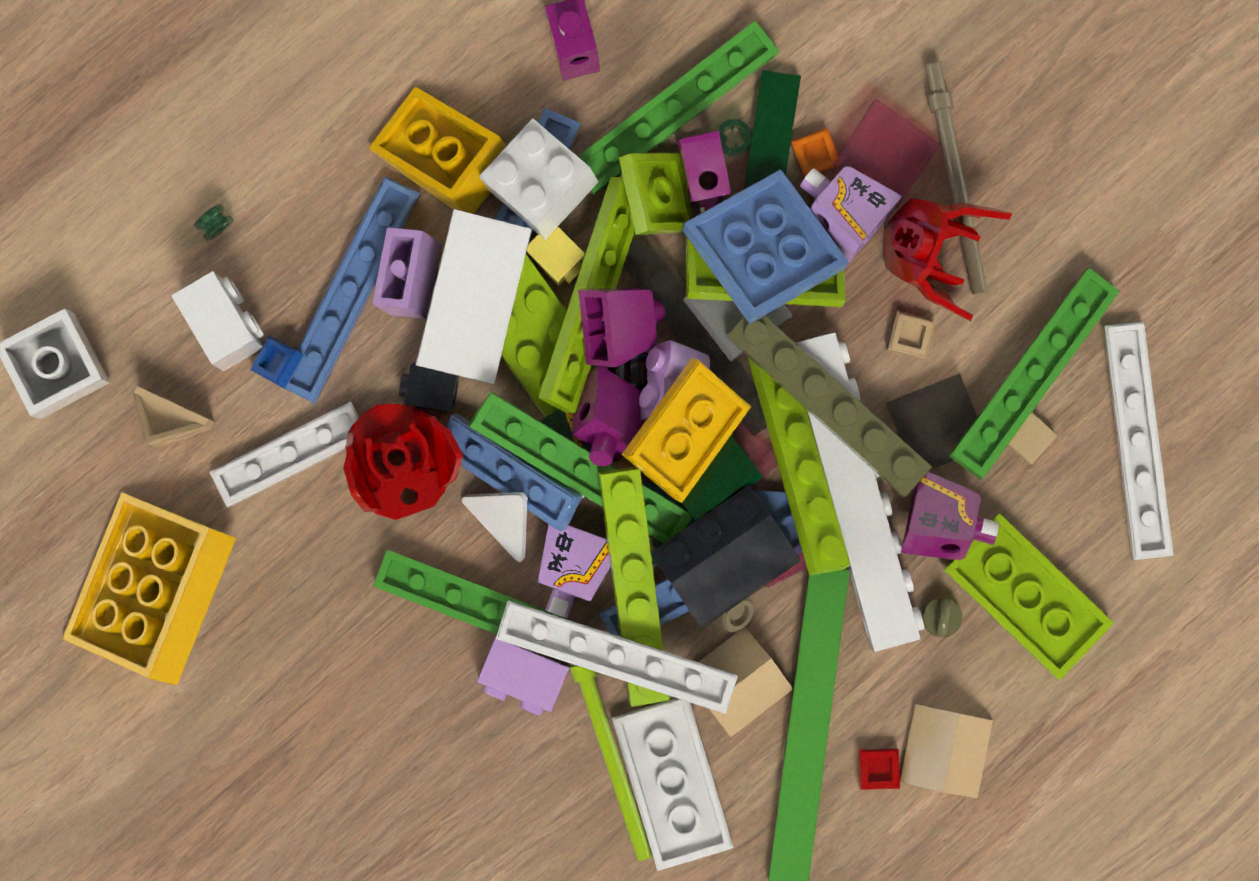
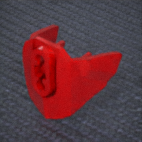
[884,198,1012,322]
[343,404,463,520]

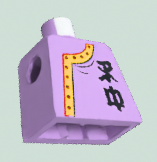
[800,167,902,263]
[538,524,611,618]

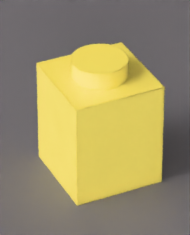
[526,227,585,286]

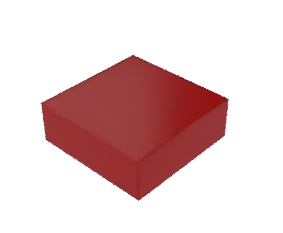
[858,748,900,790]

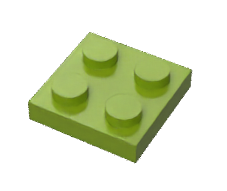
[619,153,693,235]

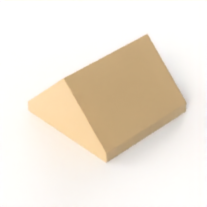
[698,627,793,737]
[900,704,993,798]

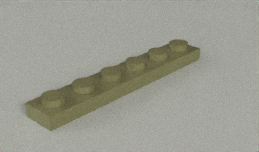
[727,316,932,498]

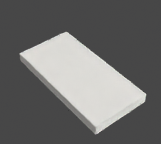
[415,209,532,384]
[612,698,733,871]

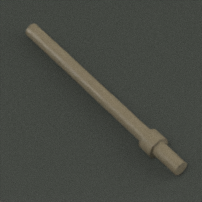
[925,62,988,295]

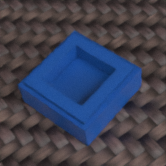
[250,336,304,389]

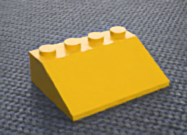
[62,492,236,686]

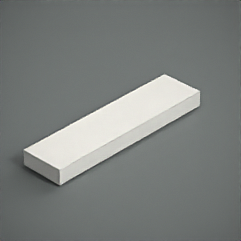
[210,401,359,508]

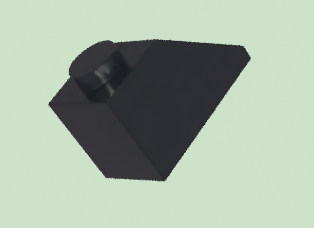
[399,361,460,414]

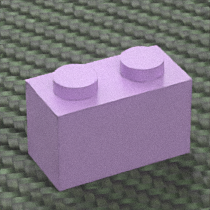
[372,227,441,319]
[477,637,570,716]

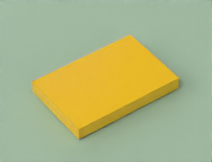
[621,358,751,503]

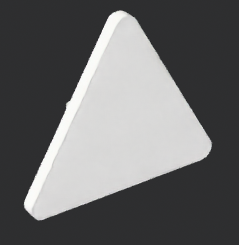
[462,492,528,562]

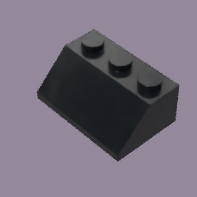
[650,485,801,629]

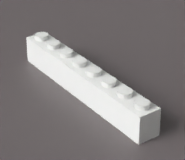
[796,332,924,652]

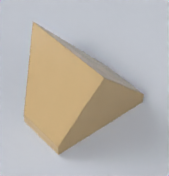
[133,386,214,448]

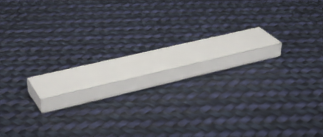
[1103,321,1174,560]
[496,601,738,714]

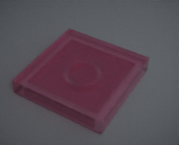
[831,99,940,209]

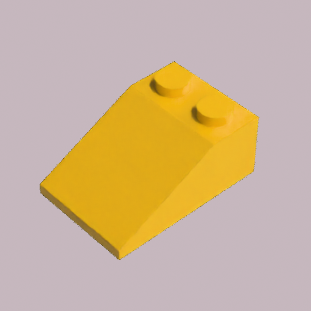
[369,86,507,214]

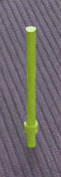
[569,664,653,861]

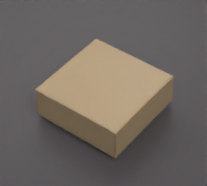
[887,311,936,360]
[1007,413,1058,465]

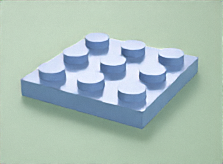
[682,169,849,324]

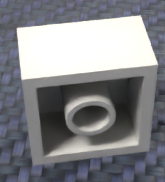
[479,118,598,240]
[171,271,264,372]
[0,309,110,419]

